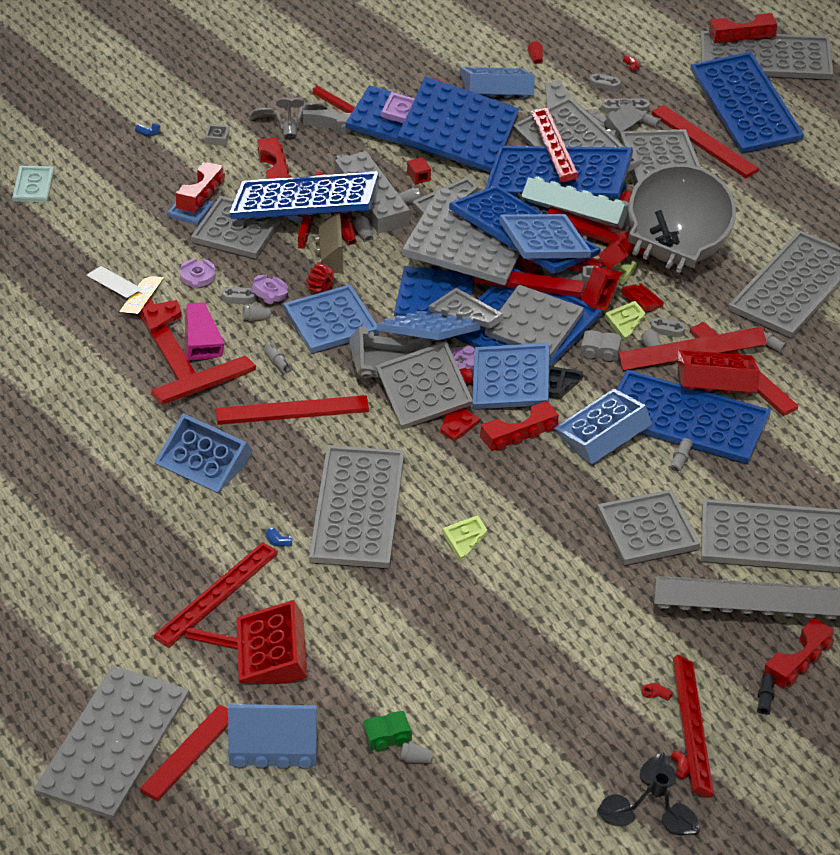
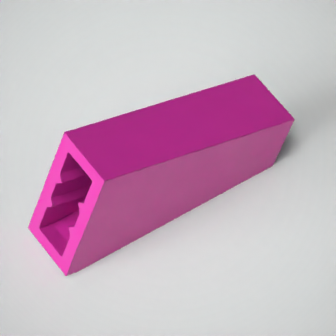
[184,302,225,360]

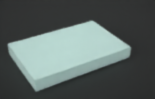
[12,166,54,202]

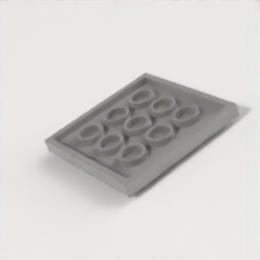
[191,196,284,259]
[485,285,584,359]
[376,341,473,429]
[597,489,700,565]

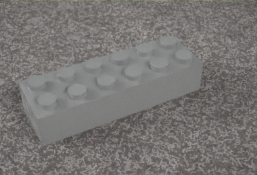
[335,151,410,234]

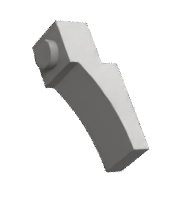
[303,109,354,134]

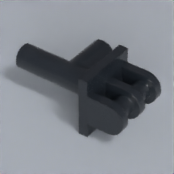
[650,210,680,248]

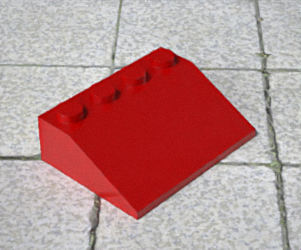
[678,349,760,394]
[237,600,307,684]

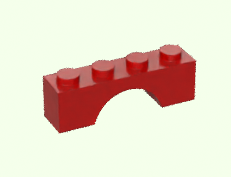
[709,13,778,44]
[257,137,291,179]
[176,162,225,212]
[598,231,636,269]
[480,401,559,451]
[764,618,834,689]

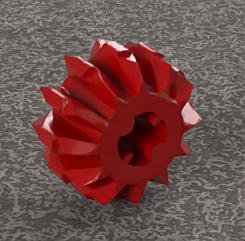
[306,264,335,294]

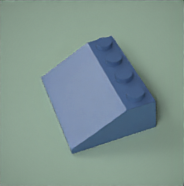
[460,67,535,98]
[554,389,652,464]
[154,413,253,493]
[228,704,317,768]

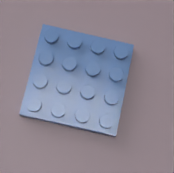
[499,214,592,260]
[283,284,379,353]
[377,311,480,340]
[473,343,550,409]

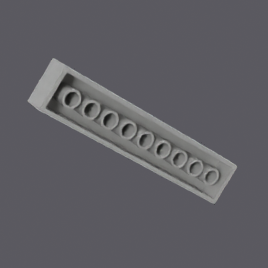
[653,576,840,619]

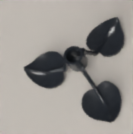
[597,752,700,835]

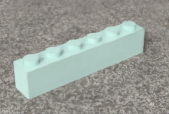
[521,177,629,229]

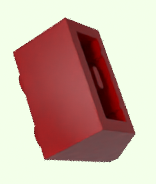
[581,266,623,311]

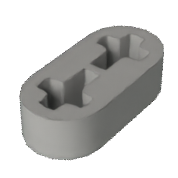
[590,74,621,91]
[222,287,256,304]
[651,318,685,337]

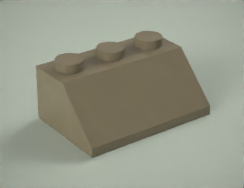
[315,213,343,273]

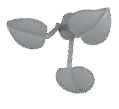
[249,98,328,138]

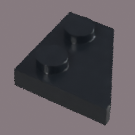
[549,366,583,399]

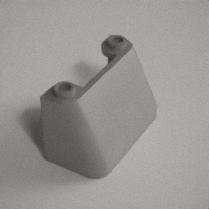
[349,326,430,378]

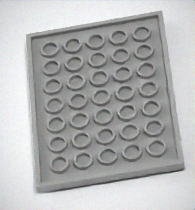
[401,188,521,285]

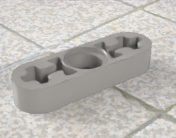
[601,99,650,113]

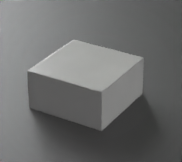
[205,124,230,146]

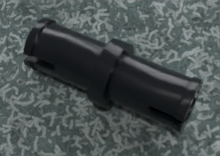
[757,674,776,715]

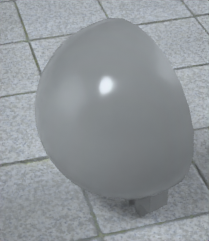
[628,164,736,273]

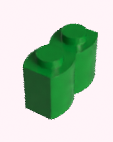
[363,711,412,751]

